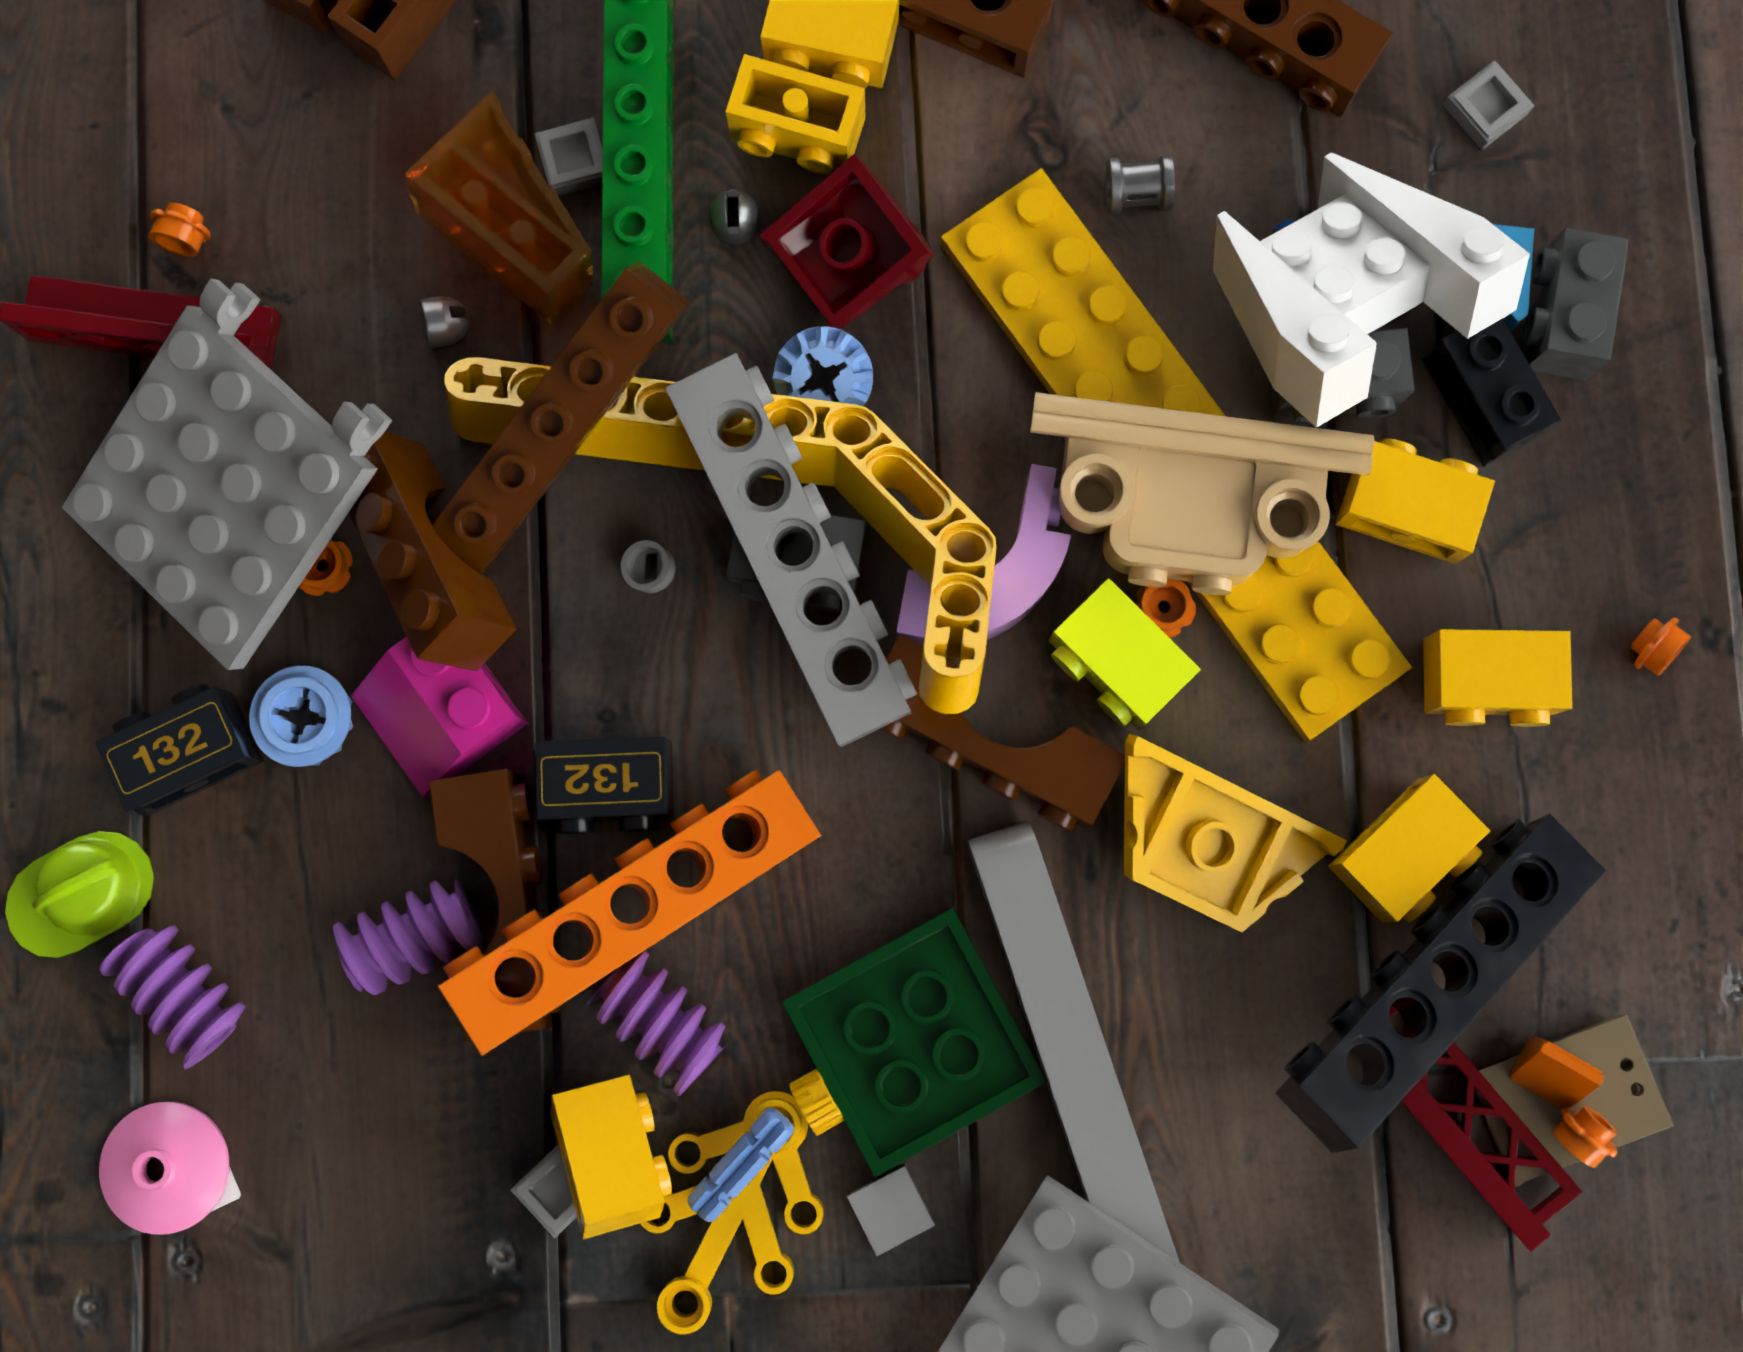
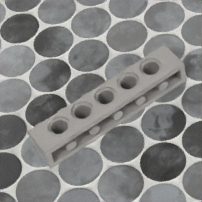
[665,353,917,747]

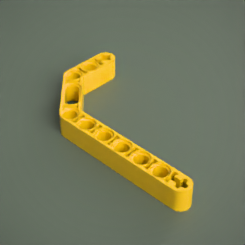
[444,357,997,714]

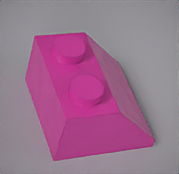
[351,637,528,798]

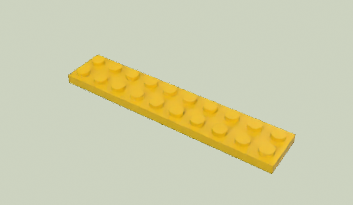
[940,168,1413,743]

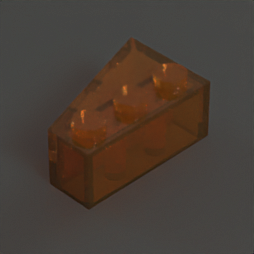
[405,91,593,325]

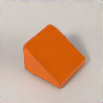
[1509,1036,1605,1109]

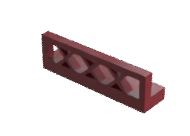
[0,275,281,370]
[1389,1006,1583,1252]

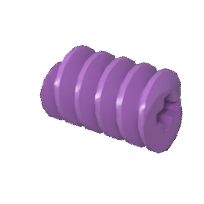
[333,879,483,995]
[99,925,246,1069]
[586,950,727,1096]

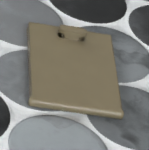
[1474,1014,1674,1187]

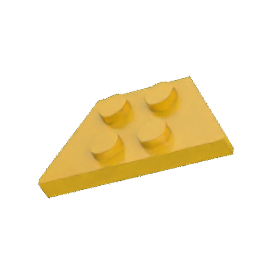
[1124,733,1347,932]

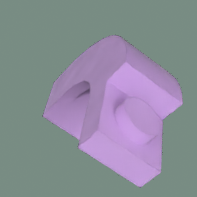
[896,464,1071,646]

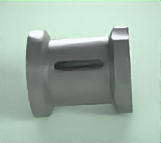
[1105,155,1175,214]

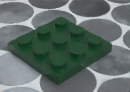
[782,908,1047,1177]

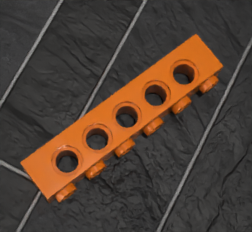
[438,769,821,1056]

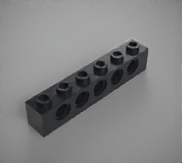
[1275,813,1606,1153]

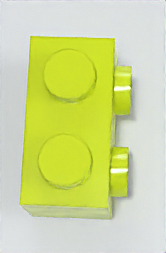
[1049,578,1201,730]

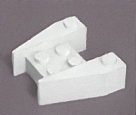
[1213,152,1530,428]

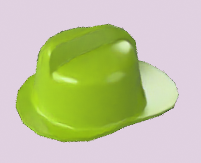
[5,831,154,958]

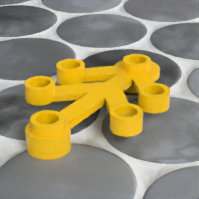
[640,1091,824,1334]

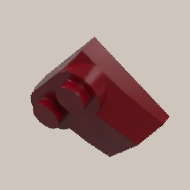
[759,154,934,329]

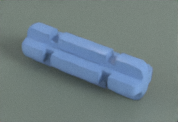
[687,1107,794,1222]

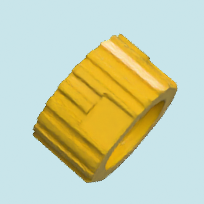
[789,1069,844,1136]

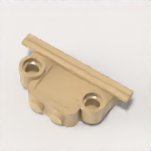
[1030,392,1374,595]

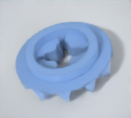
[772,326,873,407]
[249,666,353,767]

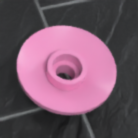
[99,1101,230,1235]

